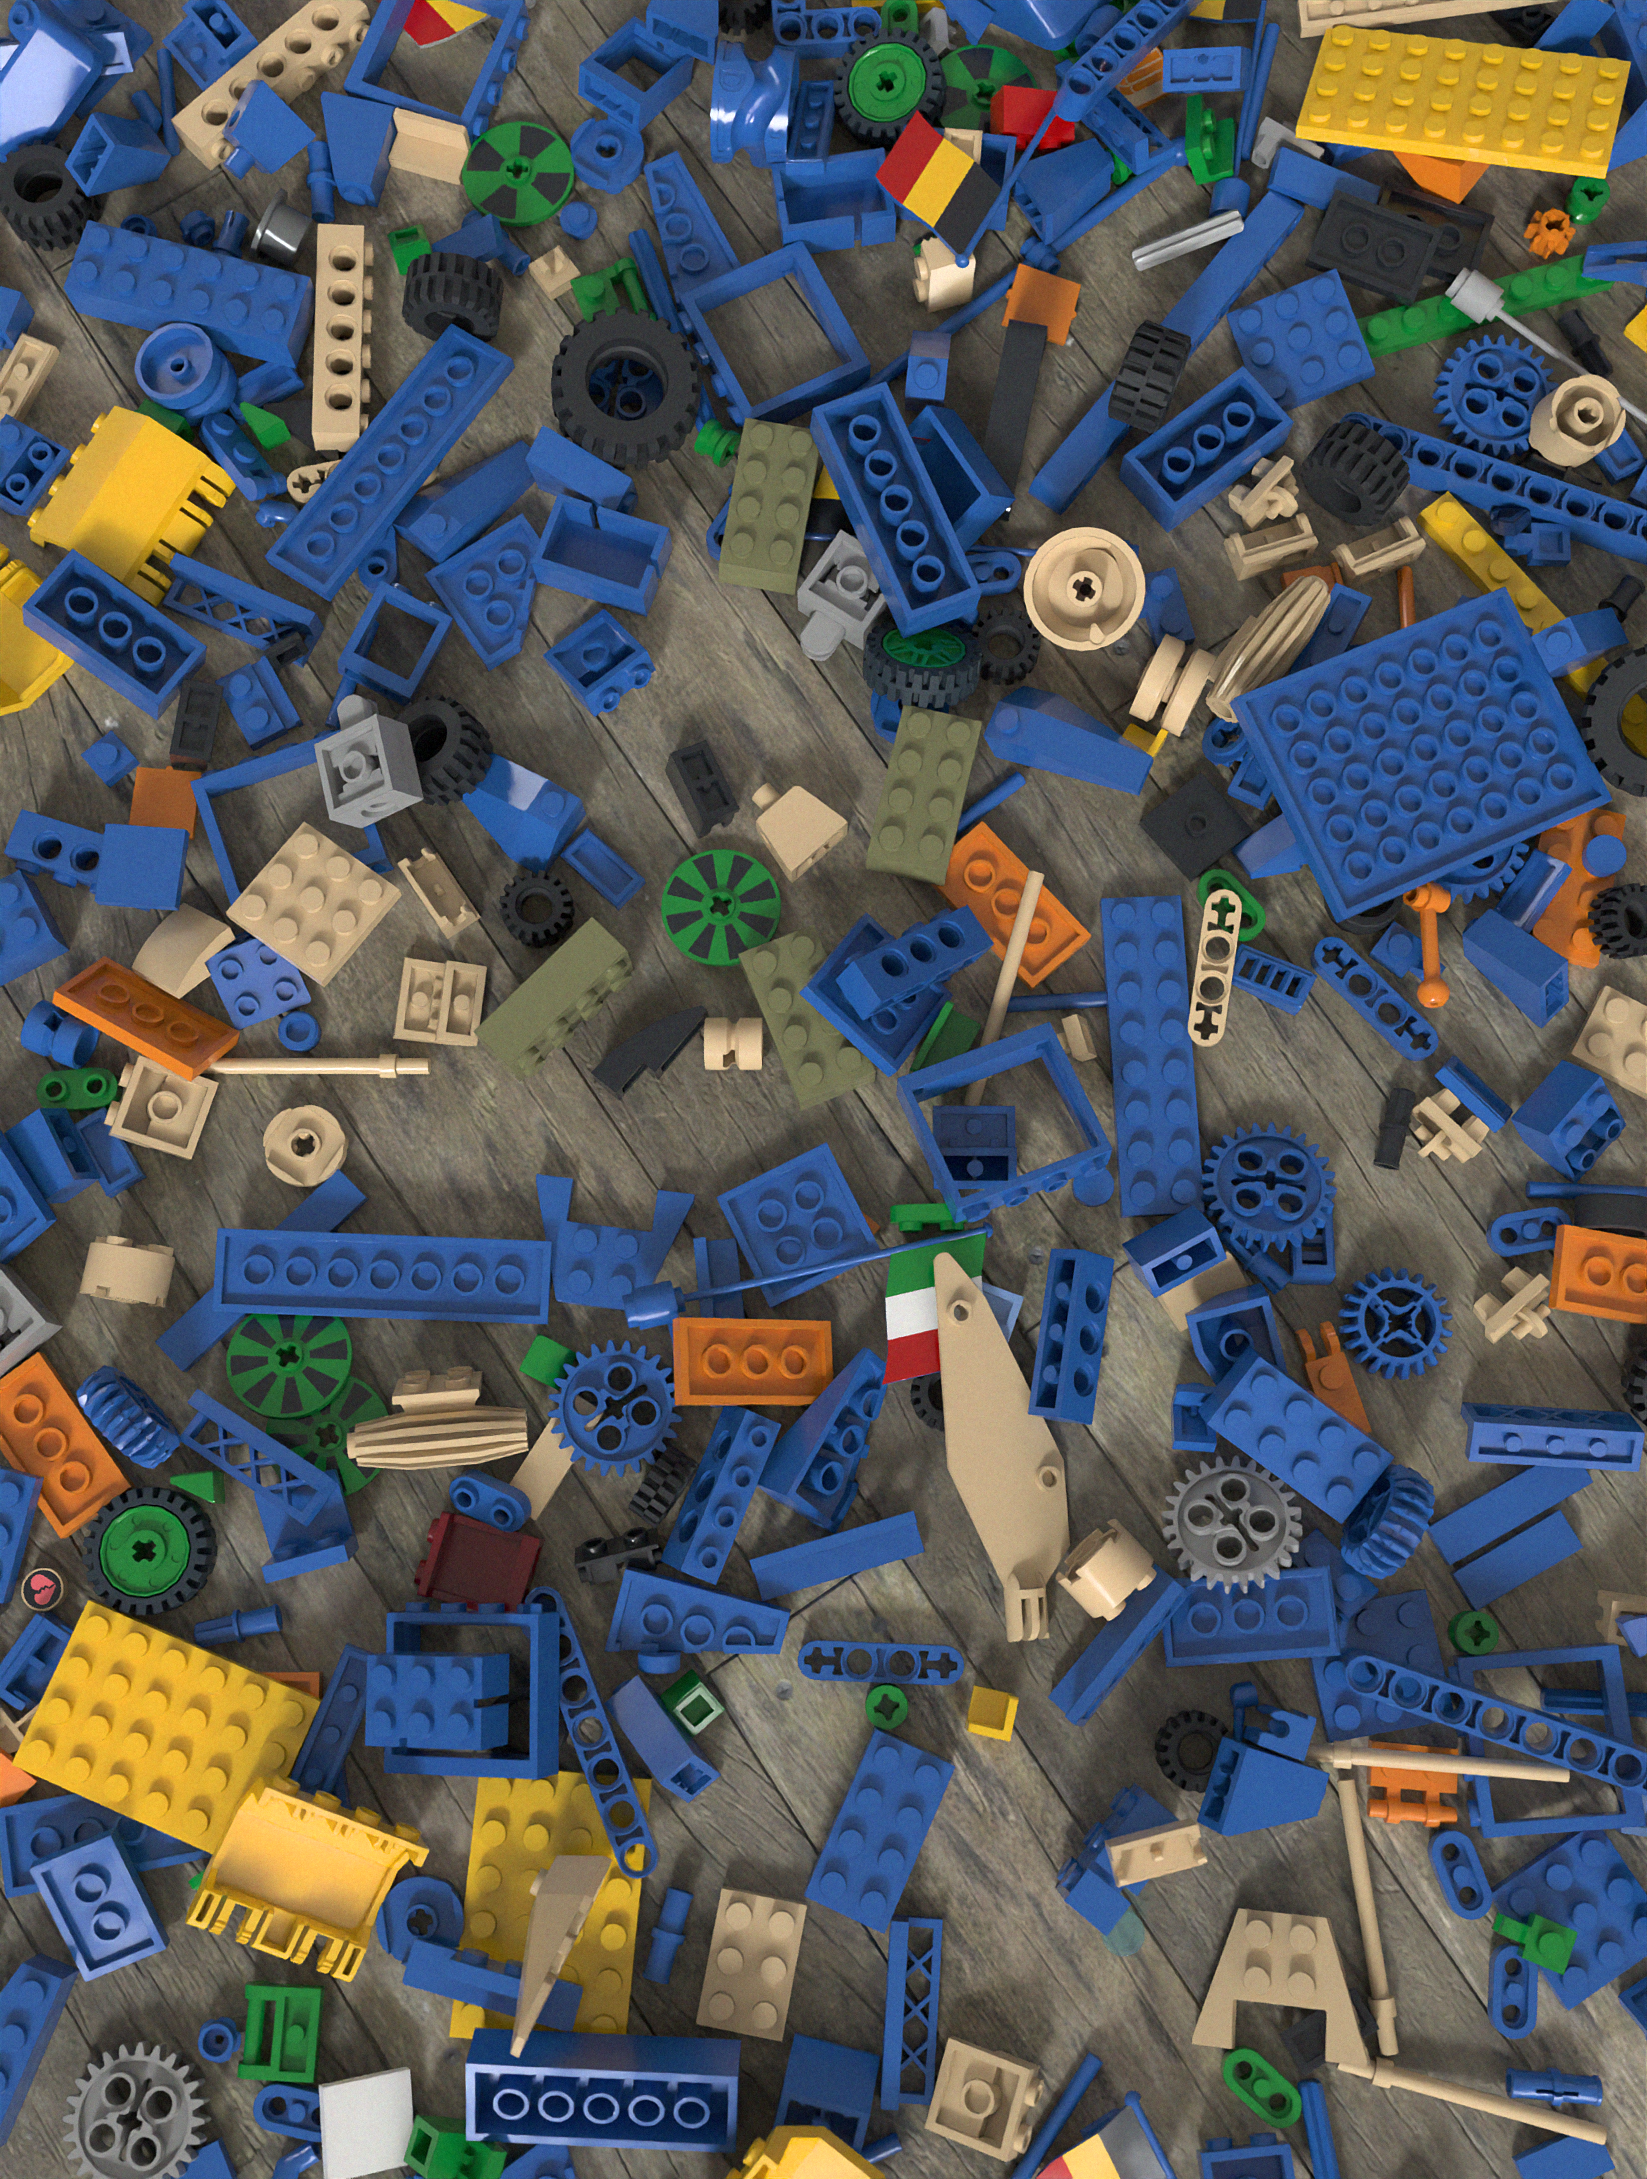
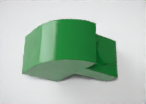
[403,2115,507,2179]

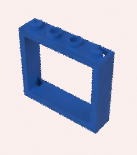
[343,0,531,146]
[677,239,871,430]
[190,729,394,906]
[896,1022,1113,1223]
[384,1602,560,1779]
[1448,1642,1647,1838]

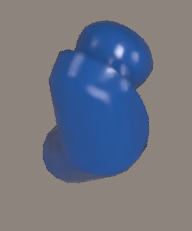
[131,90,162,135]
[255,500,300,528]
[271,2141,322,2179]

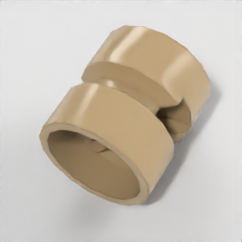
[704,1017,763,1070]

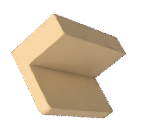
[388,108,471,186]

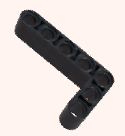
[983,318,1048,522]

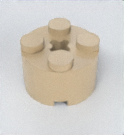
[1528,374,1626,468]
[79,1236,175,1308]
[1056,1519,1157,1621]

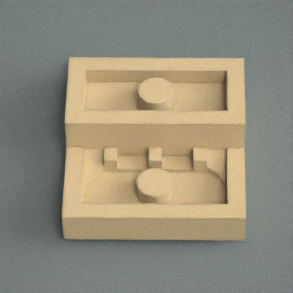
[131,903,236,999]
[393,957,487,1046]

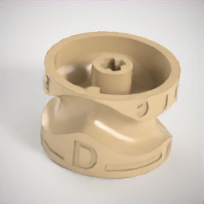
[1023,527,1146,651]

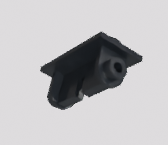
[574,1527,664,1586]

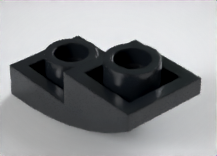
[1487,4,1559,48]

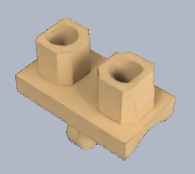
[1228,455,1299,533]
[1412,1088,1489,1163]
[1473,1267,1551,1344]

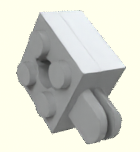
[797,530,890,661]
[314,694,424,829]
[0,1263,63,1379]

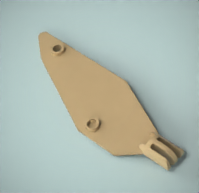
[933,1253,1070,1642]

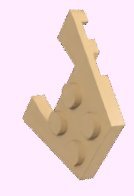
[1192,1908,1370,2067]

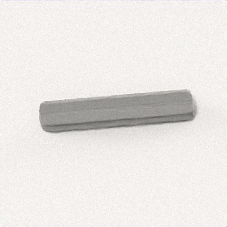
[1132,209,1244,271]

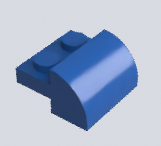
[162,0,259,92]
[932,1106,1017,1189]

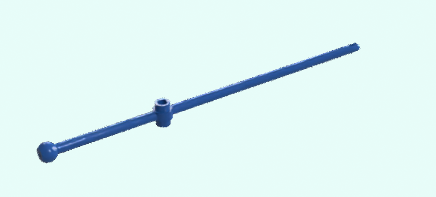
[728,135,1189,497]

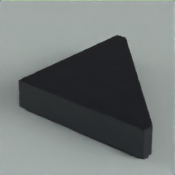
[263,399,341,462]

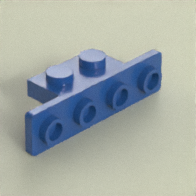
[402,1938,584,2032]

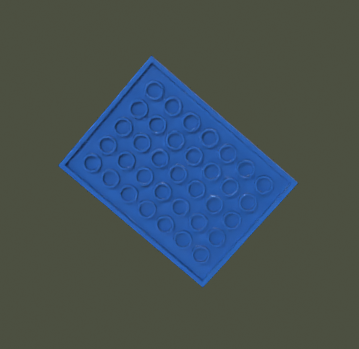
[1229,587,1613,923]

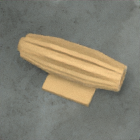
[1205,575,1331,723]
[347,1366,529,1470]

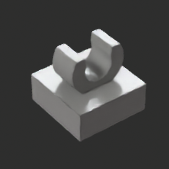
[920,7,957,58]

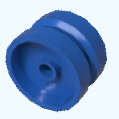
[134,323,238,426]

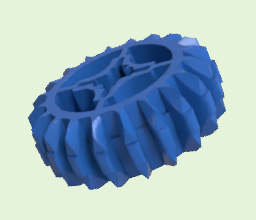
[1338,1267,1453,1380]
[76,1365,181,1469]
[1340,1463,1435,1580]

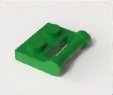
[570,257,658,323]
[237,1981,325,2083]

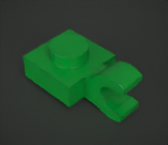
[1491,1912,1578,1975]

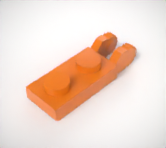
[1295,1321,1372,1433]

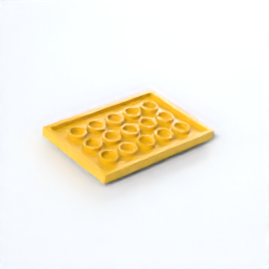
[11,1600,322,1854]
[449,1769,653,2039]

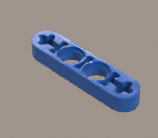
[1310,937,1439,1062]
[797,1640,964,1685]

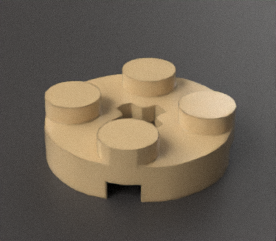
[263,1105,349,1188]

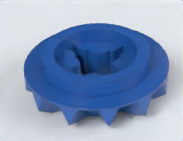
[1202,716,1252,768]

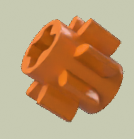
[1523,207,1576,259]

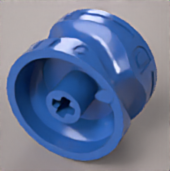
[710,40,800,169]

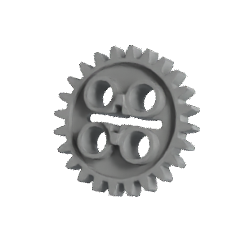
[1162,1456,1302,1594]
[62,2040,211,2179]

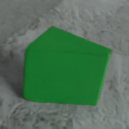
[387,224,432,275]
[239,401,291,452]
[519,1333,576,1391]
[170,1470,225,1504]
[661,1669,725,1738]

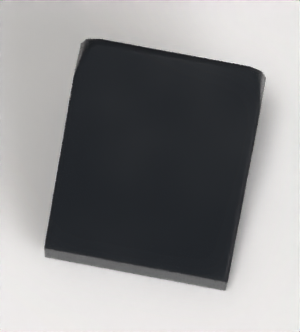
[262,629,309,671]

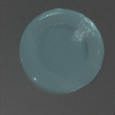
[1100,1909,1145,1956]

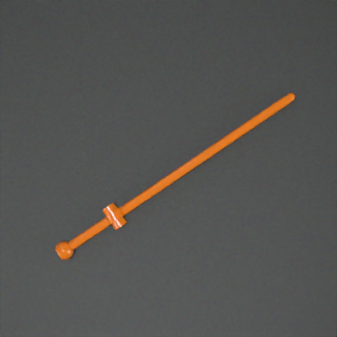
[1397,565,1451,1008]

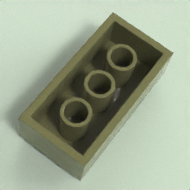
[718,418,820,595]
[866,705,982,887]
[473,917,634,1082]
[738,924,876,1111]

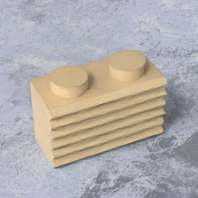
[913,237,976,313]

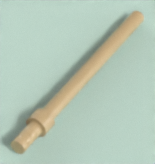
[963,871,1045,1106]
[201,1054,431,1078]
[1298,1741,1570,1783]
[1337,1778,1399,2055]
[1336,2056,1607,2145]

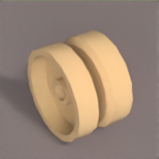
[1129,634,1217,737]

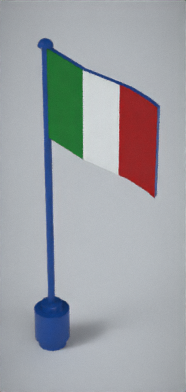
[622,1222,994,1386]

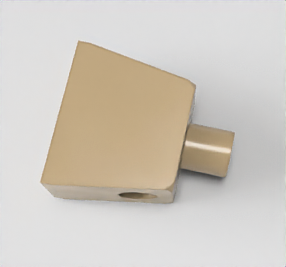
[752,783,848,883]

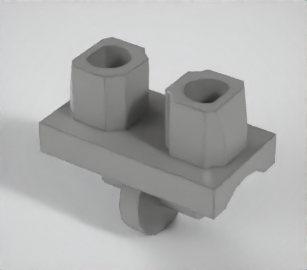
[1251,116,1325,169]

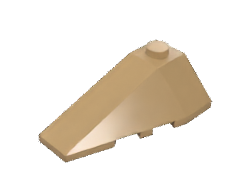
[510,1855,612,2057]

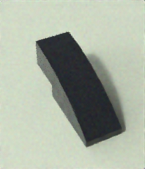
[591,1005,709,1101]

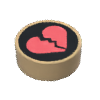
[21,1568,68,1611]

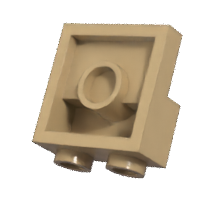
[104,1055,219,1160]
[925,2036,1044,2162]

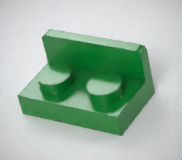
[1185,93,1235,185]

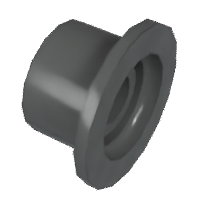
[249,188,315,268]

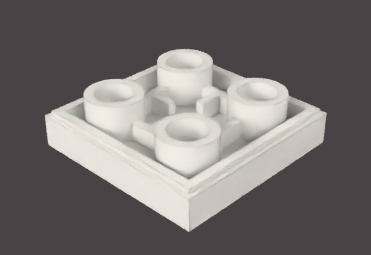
[319,2066,414,2179]

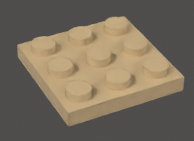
[226,821,402,988]

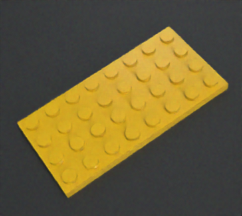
[1295,25,1631,179]

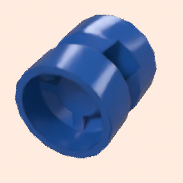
[21,1000,101,1069]

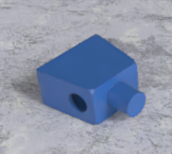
[222,80,317,180]

